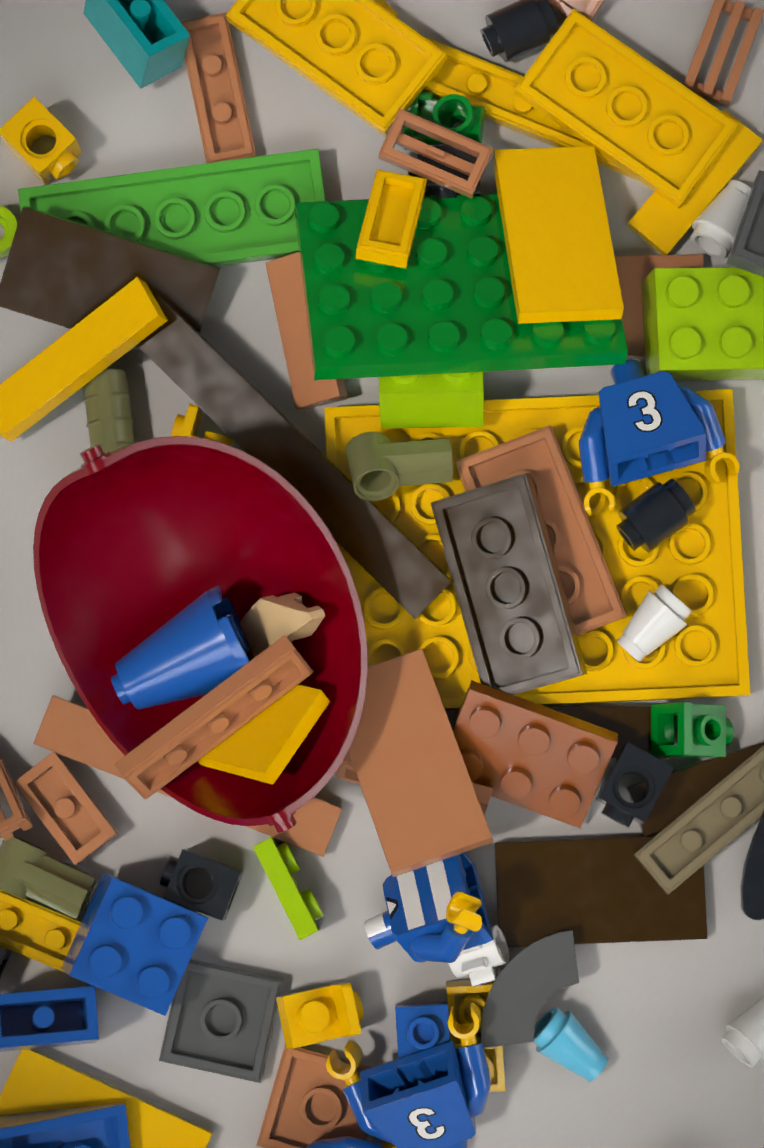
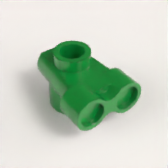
[404,92,485,151]

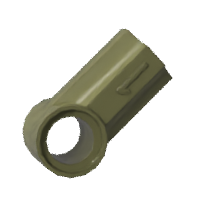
[346,432,453,501]
[0,836,97,919]

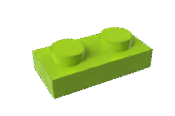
[253,837,324,940]

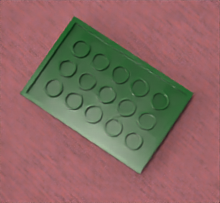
[295,194,628,380]

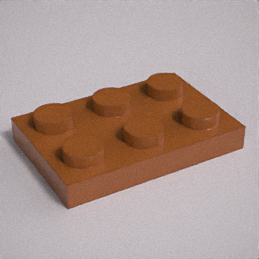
[452,680,618,828]

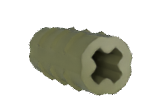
[83,369,135,452]

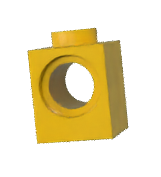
[0,96,82,185]

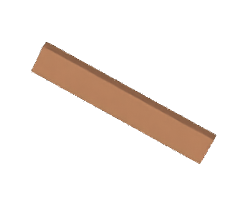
[33,695,342,857]

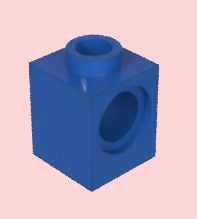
[395,1002,450,1059]

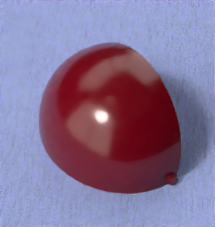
[33,436,368,833]

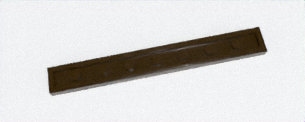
[137,295,452,619]

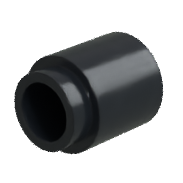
[480,0,559,62]
[616,478,696,553]

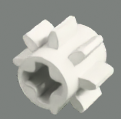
[448,926,509,987]

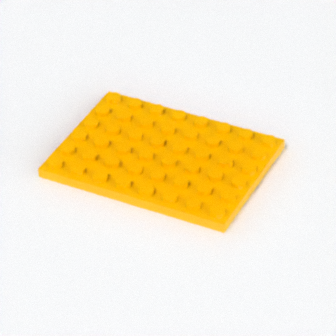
[324,389,751,710]

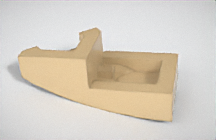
[239,592,325,658]

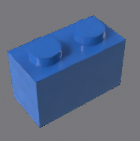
[0,986,99,1052]

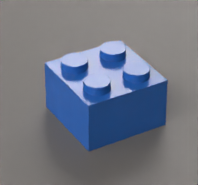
[61,872,208,1016]

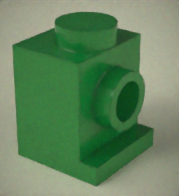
[651,702,734,758]

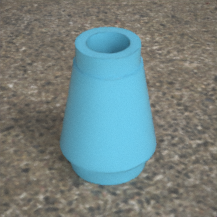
[534,1007,609,1082]

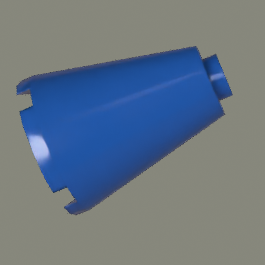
[111,585,251,710]

